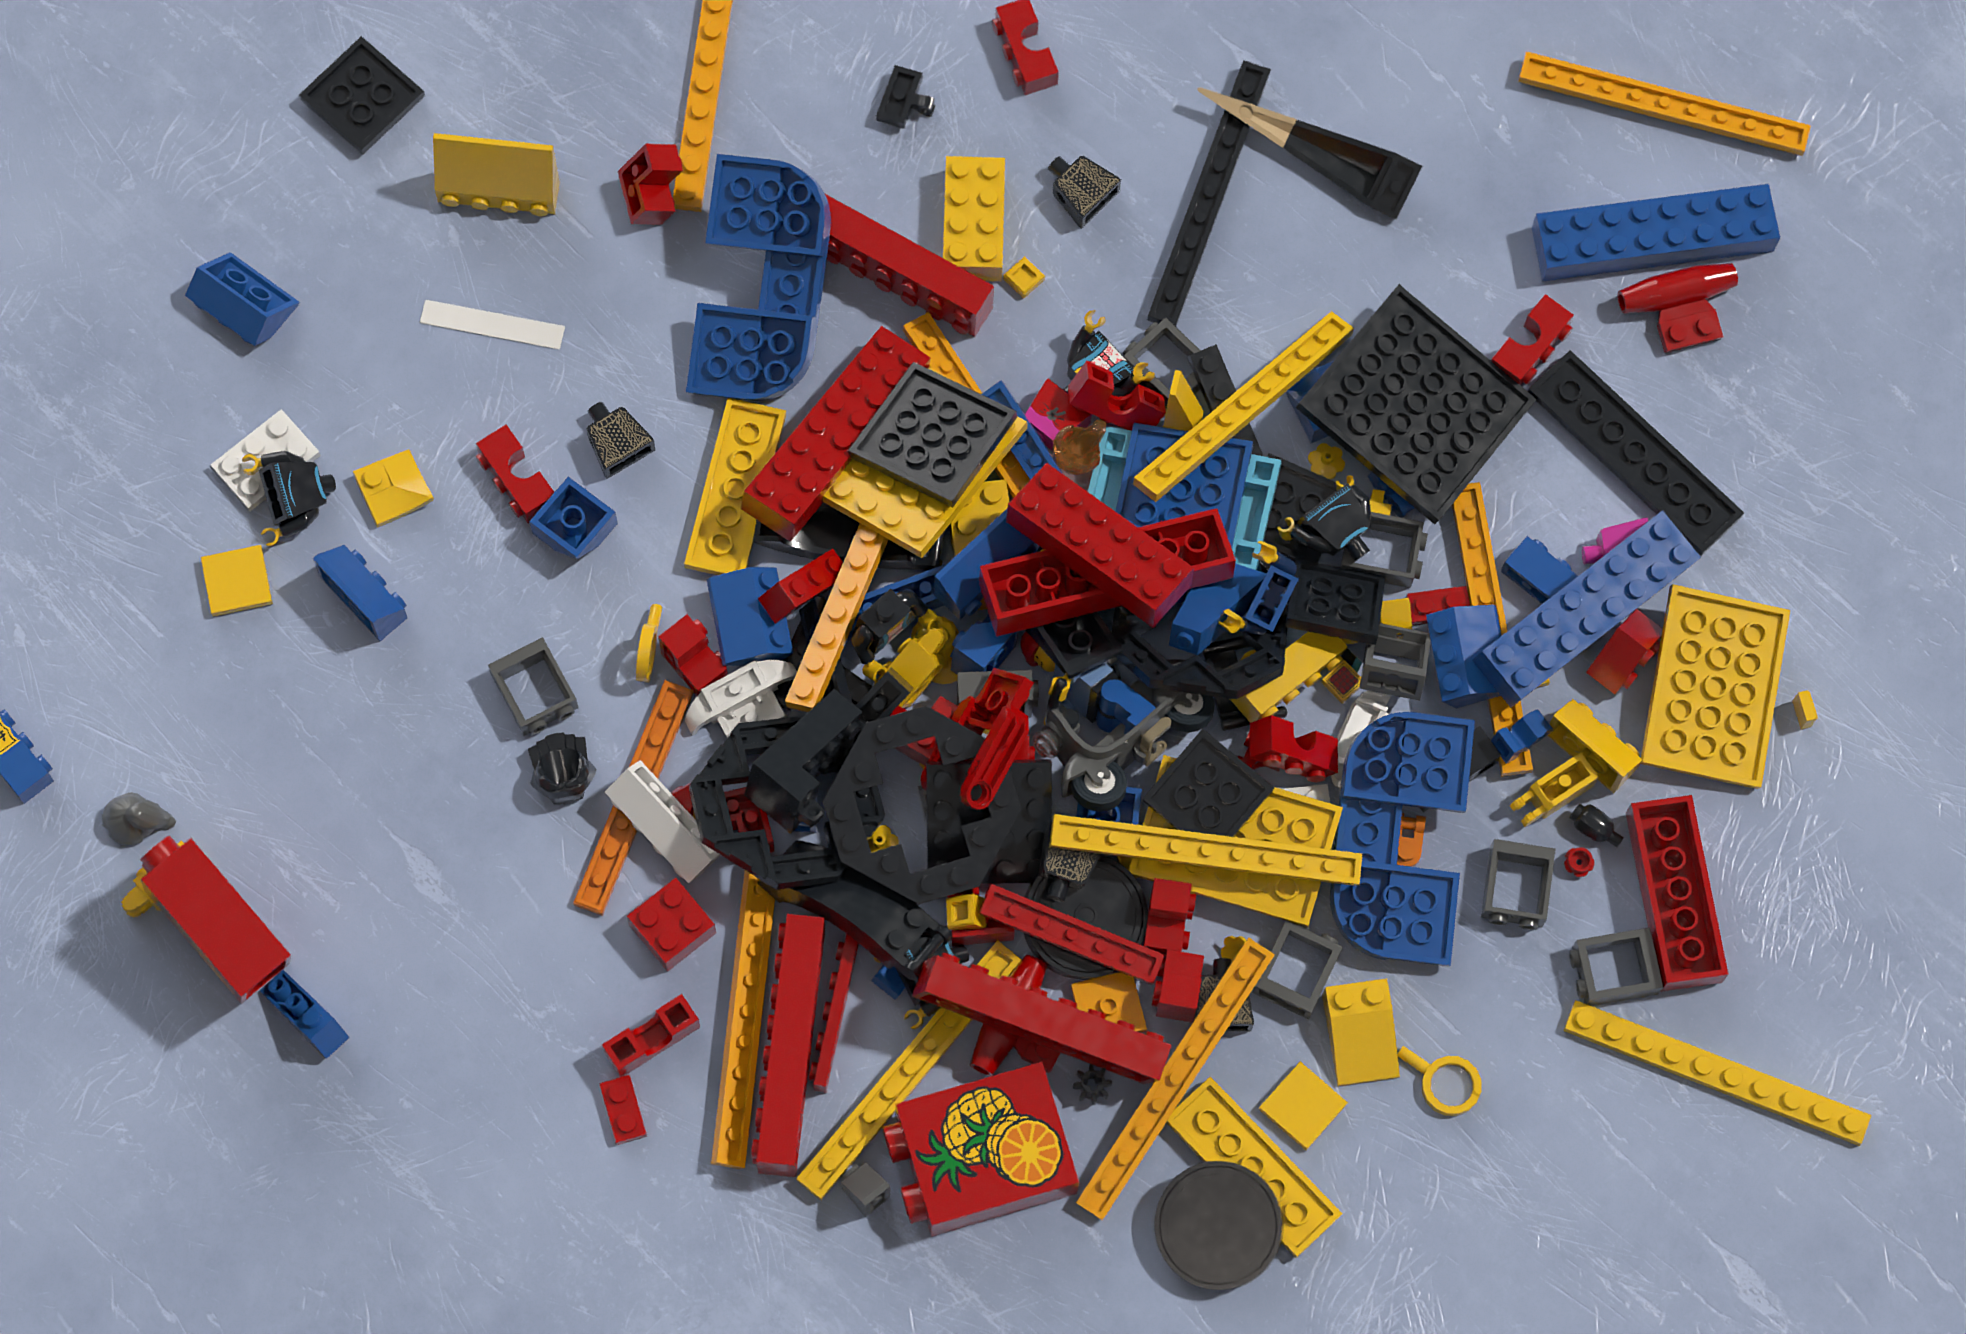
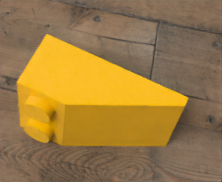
[1322,978,1400,1086]

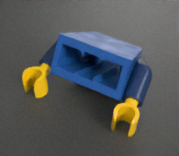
[1218,541,1299,635]

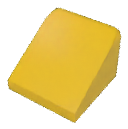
[1380,598,1412,635]
[946,894,986,930]

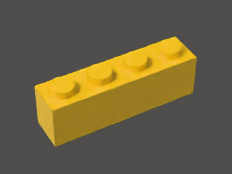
[1230,632,1348,723]

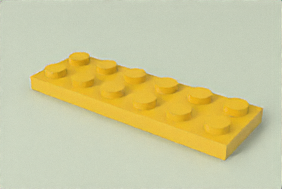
[684,398,787,575]
[1166,1076,1343,1258]

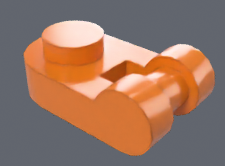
[1397,813,1426,867]

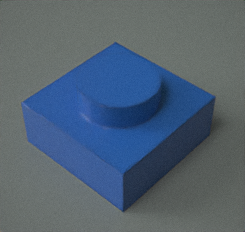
[871,965,905,1000]

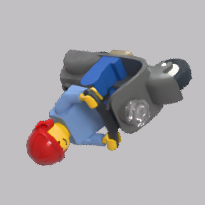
[1020,632,1215,812]

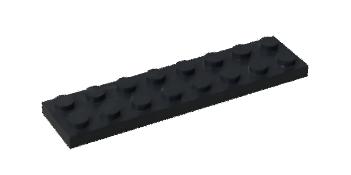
[1528,350,1744,556]

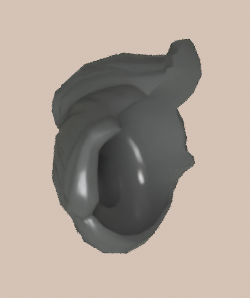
[102,792,176,845]

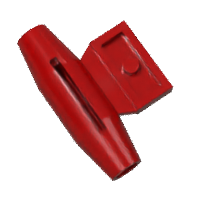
[1617,263,1738,353]
[969,955,1060,1076]

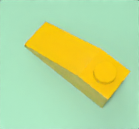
[1163,370,1204,431]

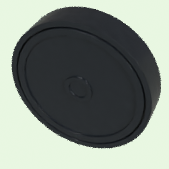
[1023,855,1148,980]
[1155,1161,1284,1290]

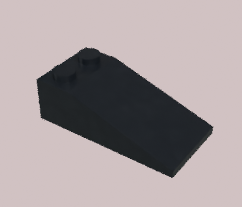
[1025,612,1123,679]

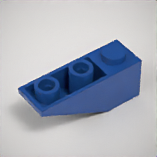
[260,970,350,1059]

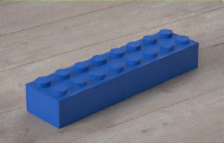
[1531,184,1780,282]
[1473,510,1701,708]

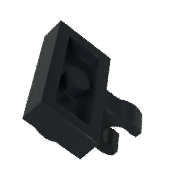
[876,65,936,129]

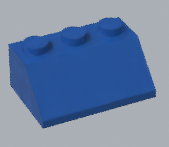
[185,252,299,346]
[313,545,408,641]
[706,567,793,666]
[1426,605,1502,709]

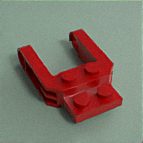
[921,668,1034,809]

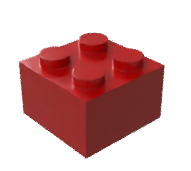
[627,877,716,972]

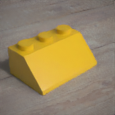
[1547,699,1643,794]

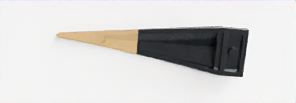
[1197,87,1423,219]

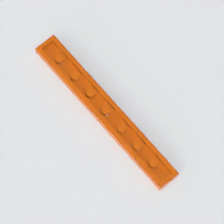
[573,680,694,916]

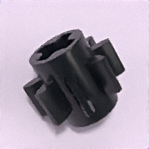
[1073,1064,1112,1105]

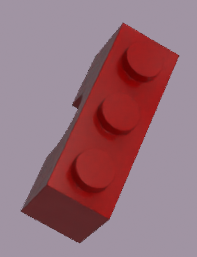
[992,0,1059,95]
[1491,294,1574,385]
[1068,360,1166,431]
[475,424,554,524]
[757,548,843,624]
[1250,715,1338,782]
[602,994,701,1077]

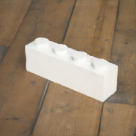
[605,760,720,883]

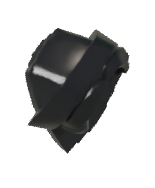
[528,732,597,805]

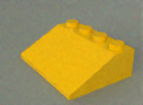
[433,133,560,216]

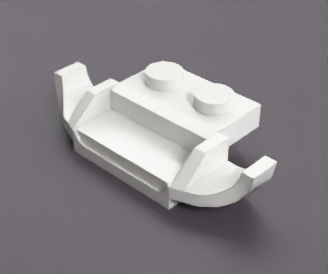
[685,660,797,738]
[1331,690,1392,789]

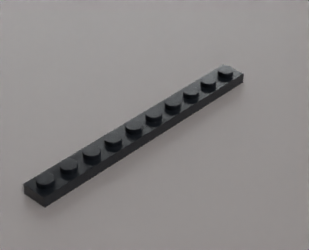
[1147,60,1271,327]

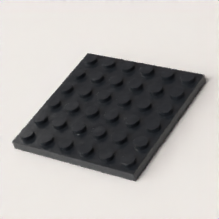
[1295,284,1537,524]

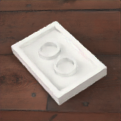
[211,409,321,512]

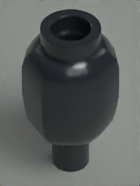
[1569,803,1624,847]

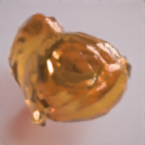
[1052,419,1106,475]

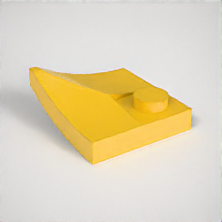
[353,449,434,528]

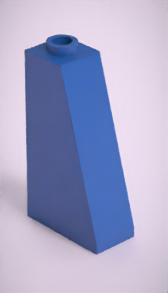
[1169,564,1266,655]

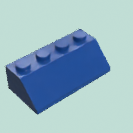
[934,509,1043,620]

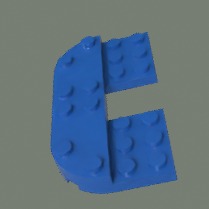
[686,154,831,401]
[1330,712,1475,967]

